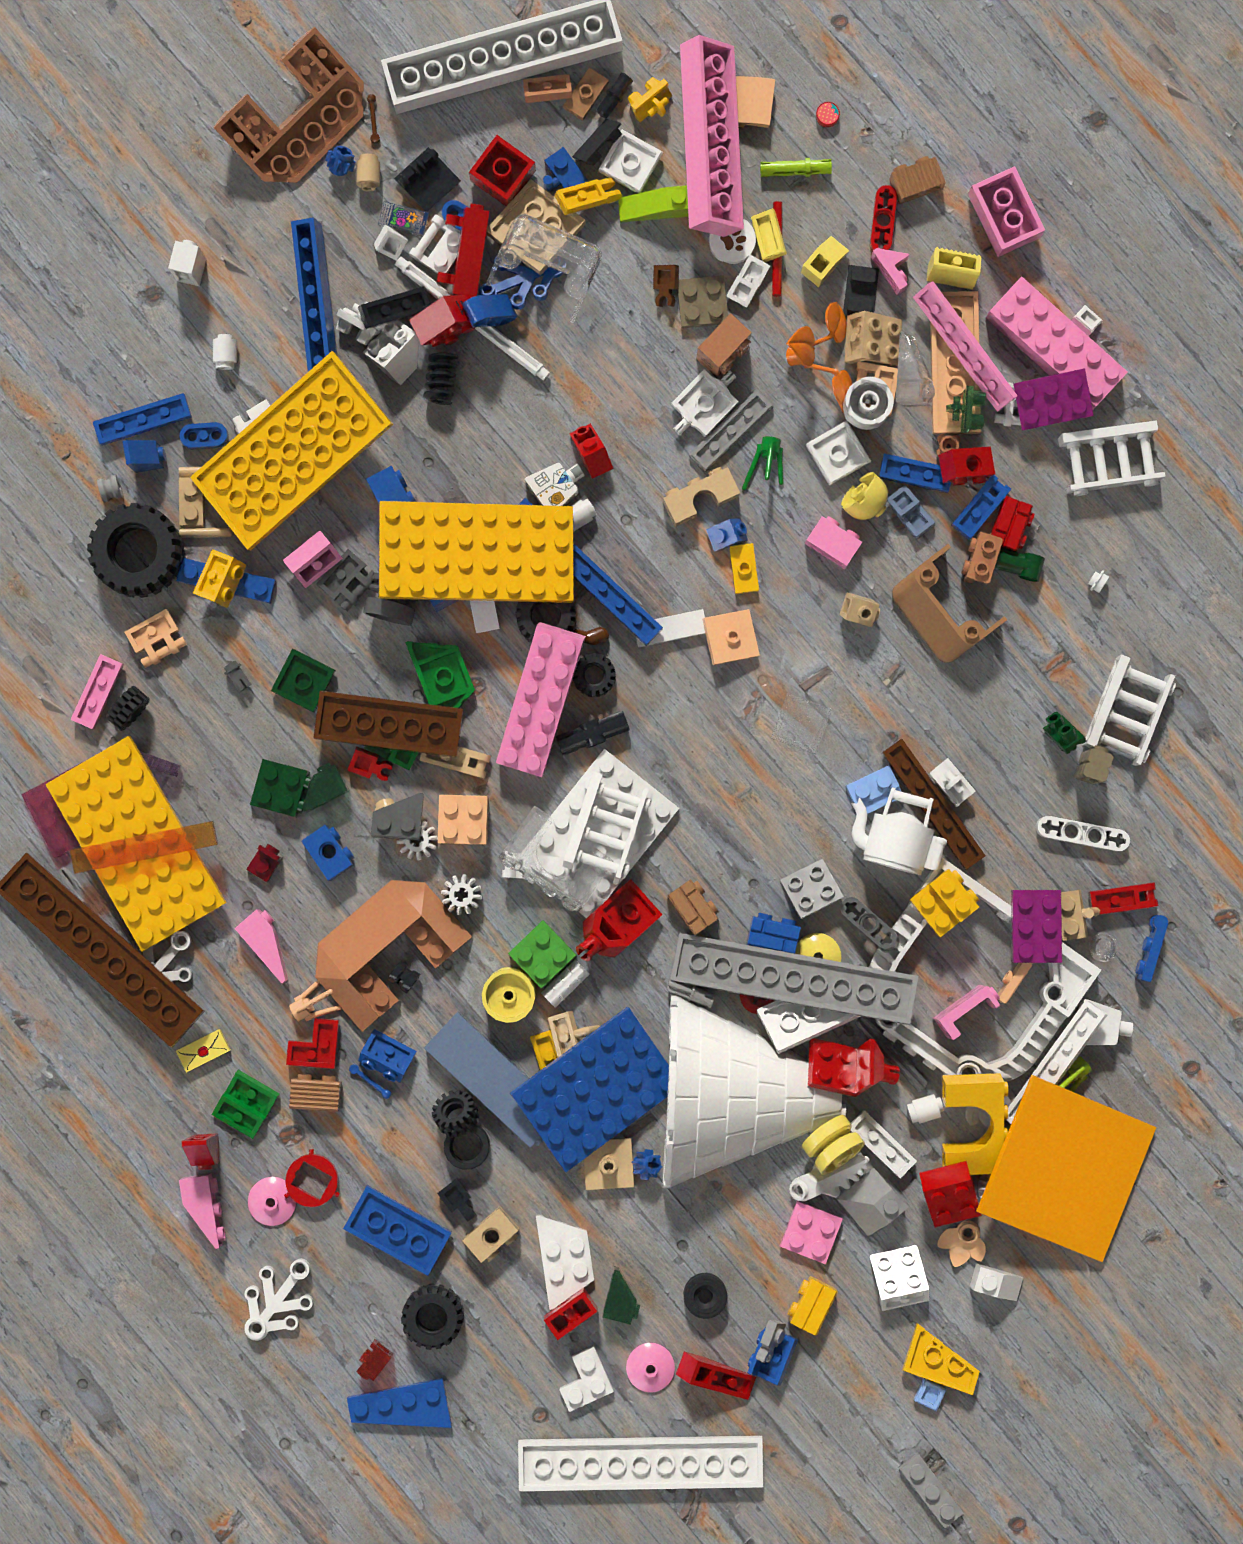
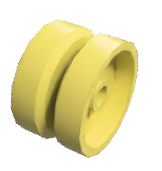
[482,967,537,1023]
[802,1115,865,1175]

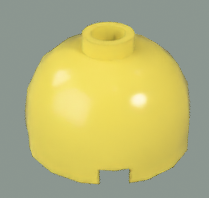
[841,472,888,520]

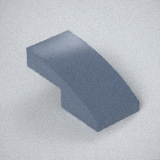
[887,485,935,540]

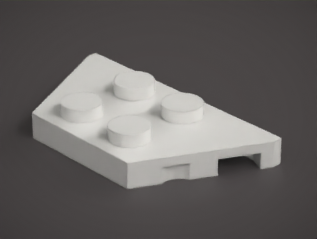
[536,1215,594,1310]

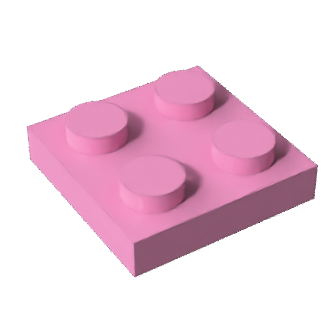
[780,1201,843,1264]

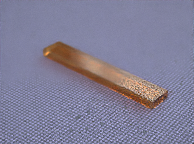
[70,821,218,874]

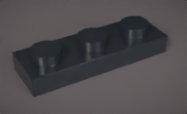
[358,286,430,330]

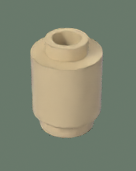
[356,154,380,191]

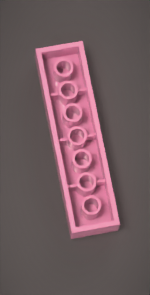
[680,35,744,237]

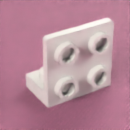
[870,1245,929,1311]

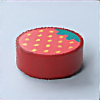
[816,102,840,128]

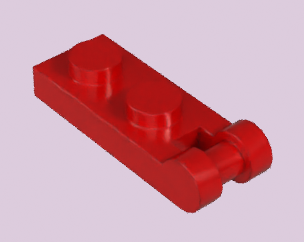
[1088,882,1159,915]

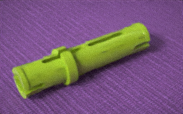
[760,158,832,177]

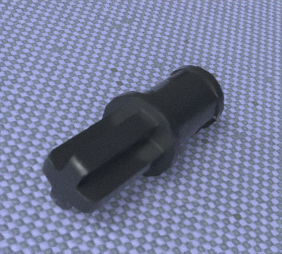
[596,72,633,118]

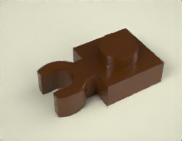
[653,265,679,307]

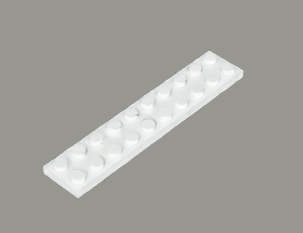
[518,1436,763,1491]

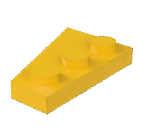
[902,1323,980,1395]

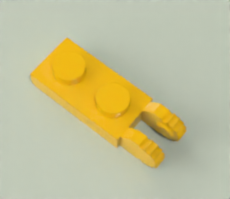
[555,178,622,215]

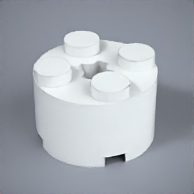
[843,377,894,430]

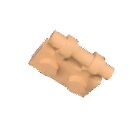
[125,609,187,668]

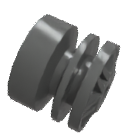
[363,572,418,626]

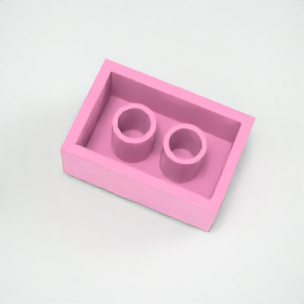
[968,166,1045,257]

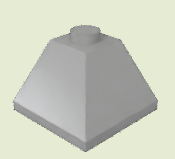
[837,1167,908,1236]

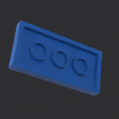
[343,1185,452,1276]

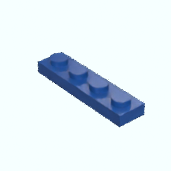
[93,393,192,446]
[176,558,276,604]

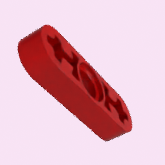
[870,185,897,252]

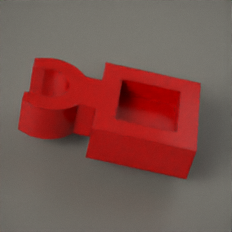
[347,746,393,781]

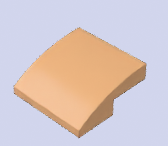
[736,76,775,128]

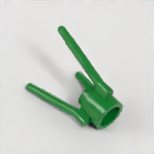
[742,436,783,491]

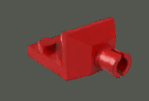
[576,879,663,962]
[808,1038,900,1097]

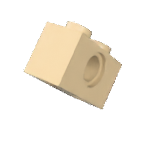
[462,1206,519,1263]

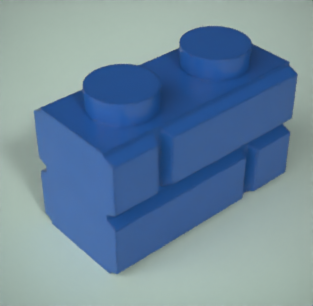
[746,913,801,954]

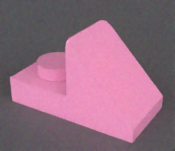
[871,248,909,295]

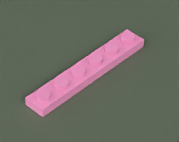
[913,281,1018,412]

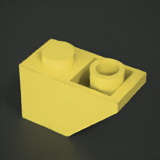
[801,236,849,287]

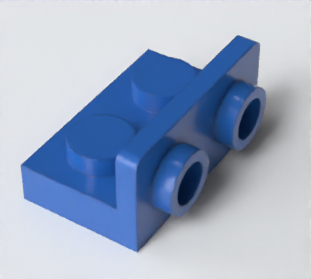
[358,1029,417,1083]

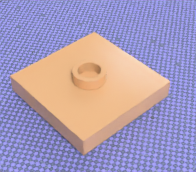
[702,609,760,665]

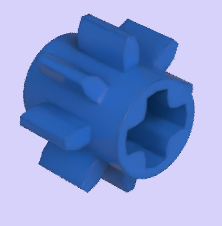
[325,146,356,176]
[631,1149,663,1180]

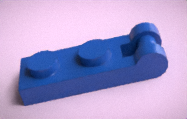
[951,475,1011,540]
[1135,915,1168,982]

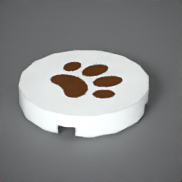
[709,219,756,264]

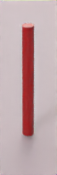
[772,201,782,297]

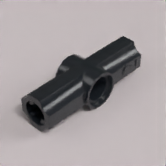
[556,711,630,755]

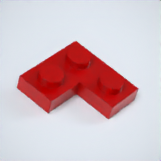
[286,1018,339,1069]

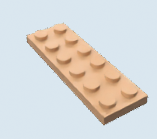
[930,291,981,434]

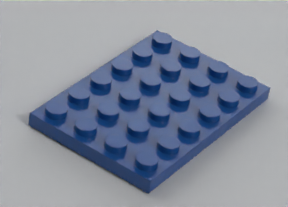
[510,1007,669,1172]

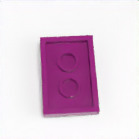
[1013,368,1094,431]
[1011,890,1062,963]

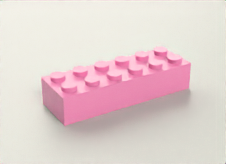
[986,276,1128,410]
[496,622,586,777]

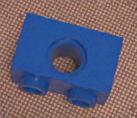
[301,825,355,881]

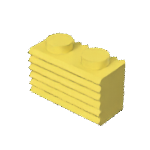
[927,247,981,290]

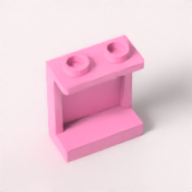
[933,985,1001,1040]

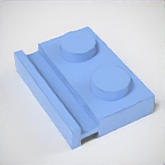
[845,765,902,814]

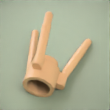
[289,980,343,1021]

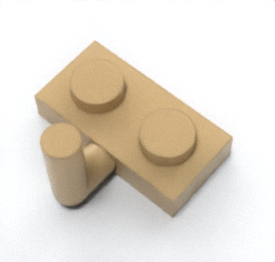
[1061,890,1100,941]
[548,1011,600,1057]

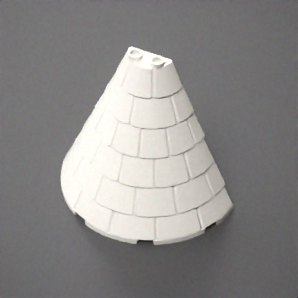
[663,994,846,1188]

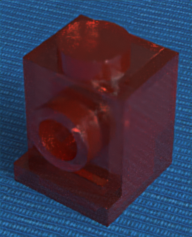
[356,1339,394,1381]

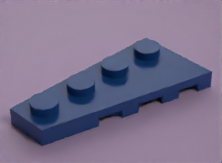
[347,1378,452,1428]

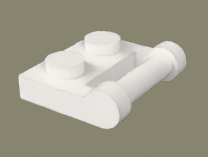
[409,215,460,274]

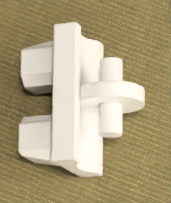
[336,302,382,345]
[929,758,975,807]

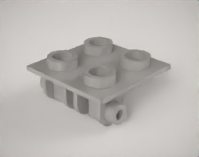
[780,859,844,919]

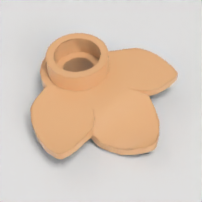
[937,1220,986,1267]

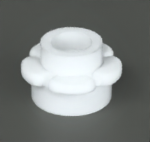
[1088,570,1109,593]

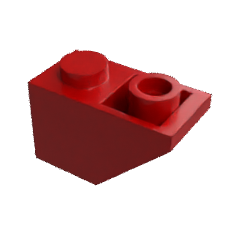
[569,423,614,479]

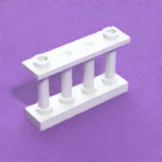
[1058,420,1165,496]
[1083,655,1176,766]
[562,772,651,885]

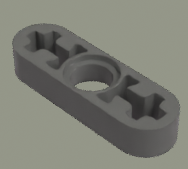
[841,897,899,951]

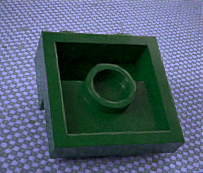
[250,759,312,818]

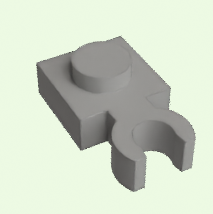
[756,1320,786,1363]

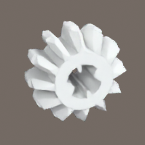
[397,821,438,861]
[441,874,482,915]

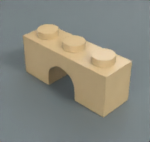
[663,467,740,527]

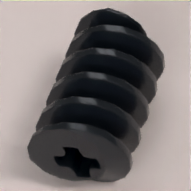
[423,352,459,405]

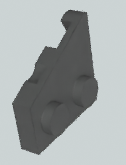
[371,793,424,840]

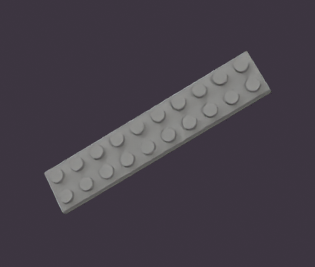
[670,933,919,1025]

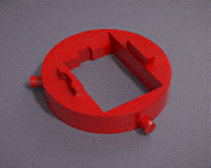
[284,1149,340,1207]

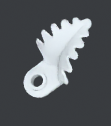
[789,1153,869,1201]

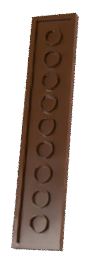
[0,852,205,1048]

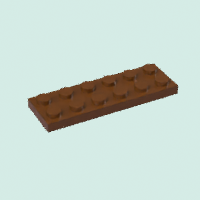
[313,691,464,757]

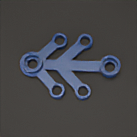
[479,255,566,310]

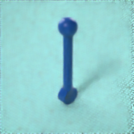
[349,1064,391,1099]

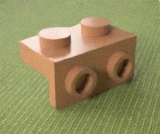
[961,532,1003,584]

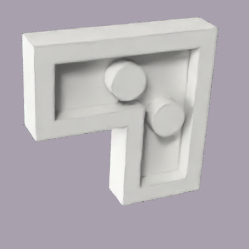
[559,1345,614,1412]

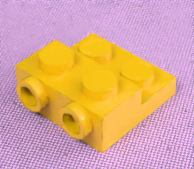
[909,869,979,937]

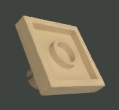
[584,1138,634,1190]

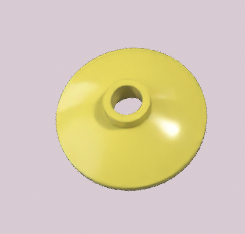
[795,933,841,962]

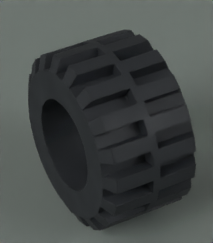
[516,602,576,642]
[401,1284,464,1350]

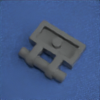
[317,549,375,611]

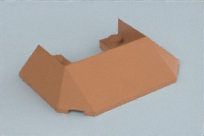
[213,27,364,183]
[315,880,472,1032]

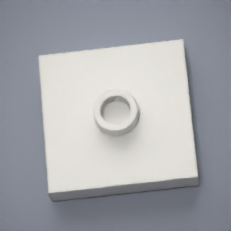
[599,129,663,193]
[805,420,871,486]

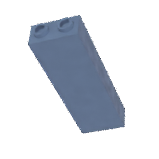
[424,1011,543,1148]

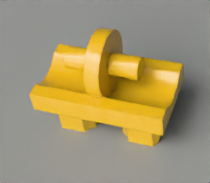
[628,77,673,122]

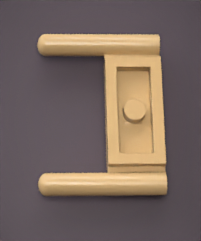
[179,467,233,538]

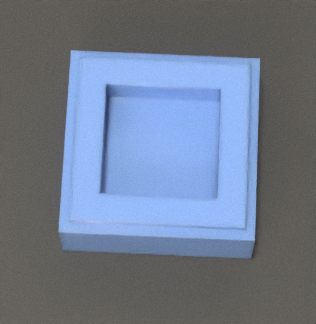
[914,1378,947,1412]

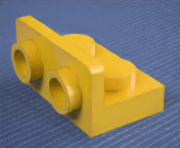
[193,549,246,608]

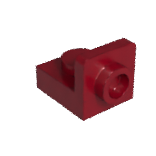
[246,844,283,882]

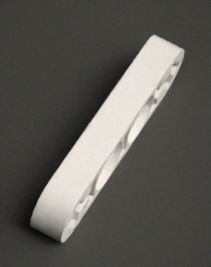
[1036,816,1130,851]

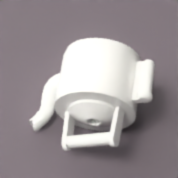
[851,787,947,876]

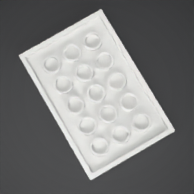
[515,749,679,918]

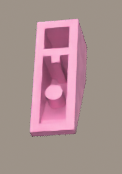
[234,909,288,983]

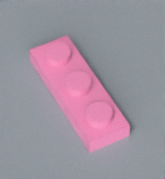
[71,654,124,730]

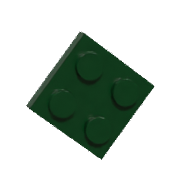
[271,648,336,713]

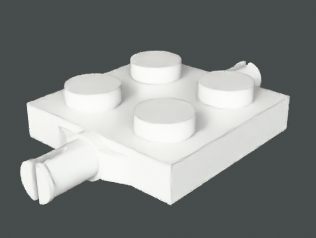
[671,369,739,437]

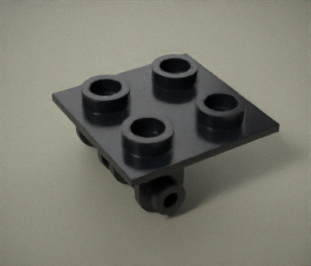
[394,147,461,212]

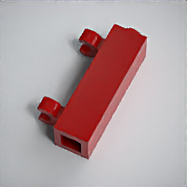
[436,204,489,298]

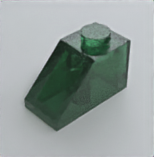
[302,763,350,813]
[602,1266,640,1325]

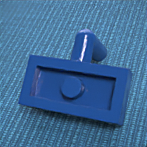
[543,147,589,192]

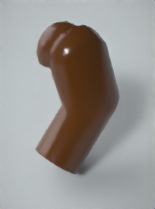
[573,627,609,645]

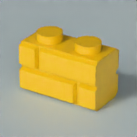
[787,1276,838,1336]

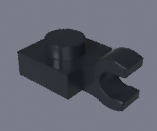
[437,1178,477,1222]

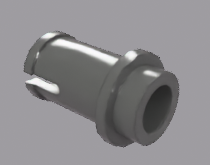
[224,660,252,692]

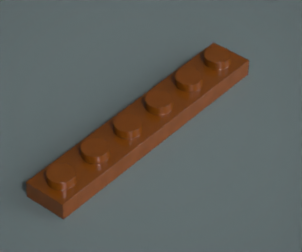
[882,739,986,870]

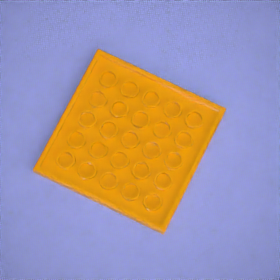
[976,1075,1157,1262]

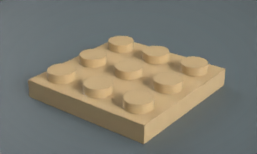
[486,179,586,275]

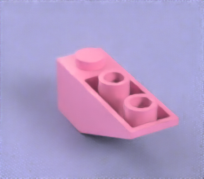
[179,1173,226,1249]

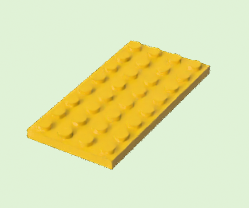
[190,351,393,551]
[379,501,574,603]
[45,736,227,952]

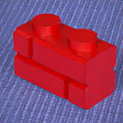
[991,496,1035,552]

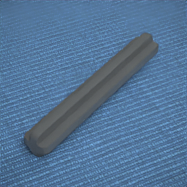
[855,1016,928,1092]

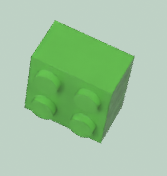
[508,920,577,989]

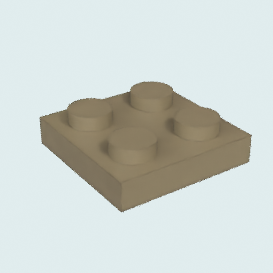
[677,275,728,329]

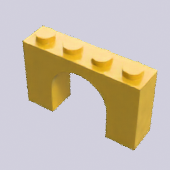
[942,1073,1008,1175]

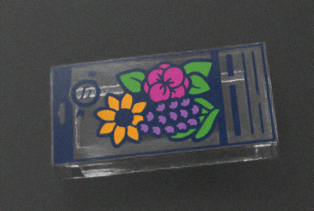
[378,201,430,237]

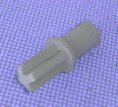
[667,980,715,1008]

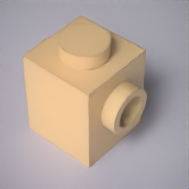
[839,592,880,627]

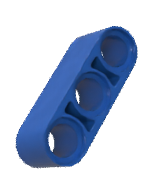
[462,294,518,327]

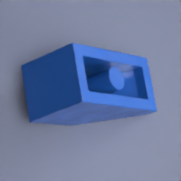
[122,440,166,473]

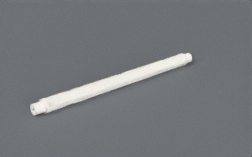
[395,257,550,381]

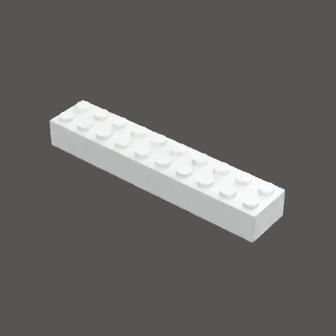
[381,0,623,114]

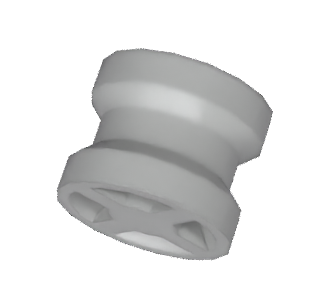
[97,475,123,502]

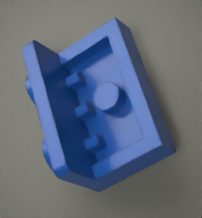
[747,1327,798,1386]

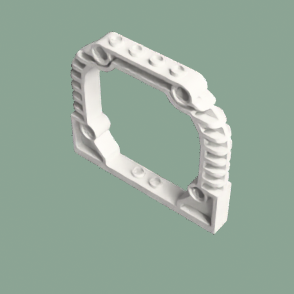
[869,858,1101,1082]

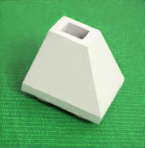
[363,320,419,385]

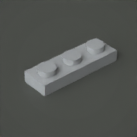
[899,1453,964,1528]

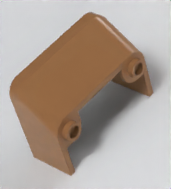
[891,544,1007,663]

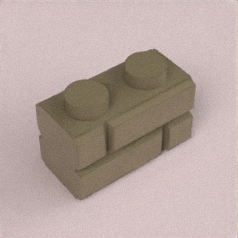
[1074,745,1114,785]

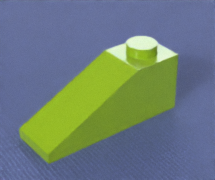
[618,185,689,223]

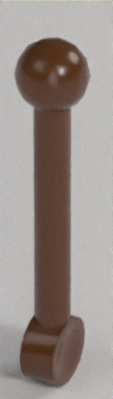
[367,94,380,144]

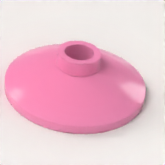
[248,1177,296,1226]
[626,1343,675,1392]

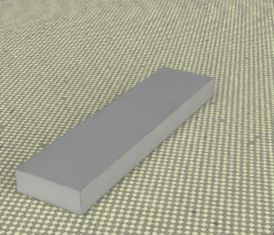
[689,389,773,473]

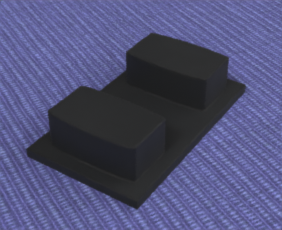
[572,119,622,166]
[843,265,879,317]

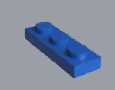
[879,453,951,493]

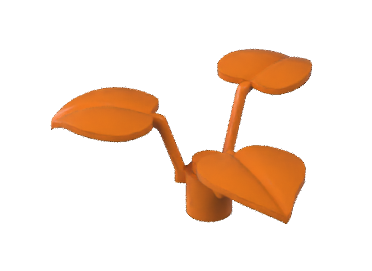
[786,302,852,413]

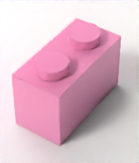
[805,516,862,569]
[283,531,343,588]

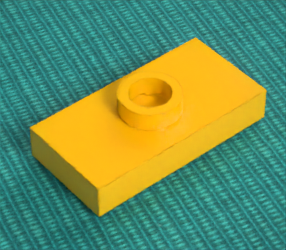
[729,543,759,594]

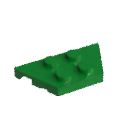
[405,641,475,708]

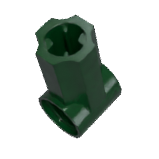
[995,548,1045,582]

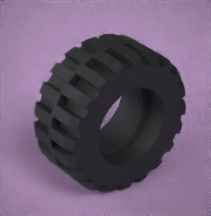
[87,503,184,598]

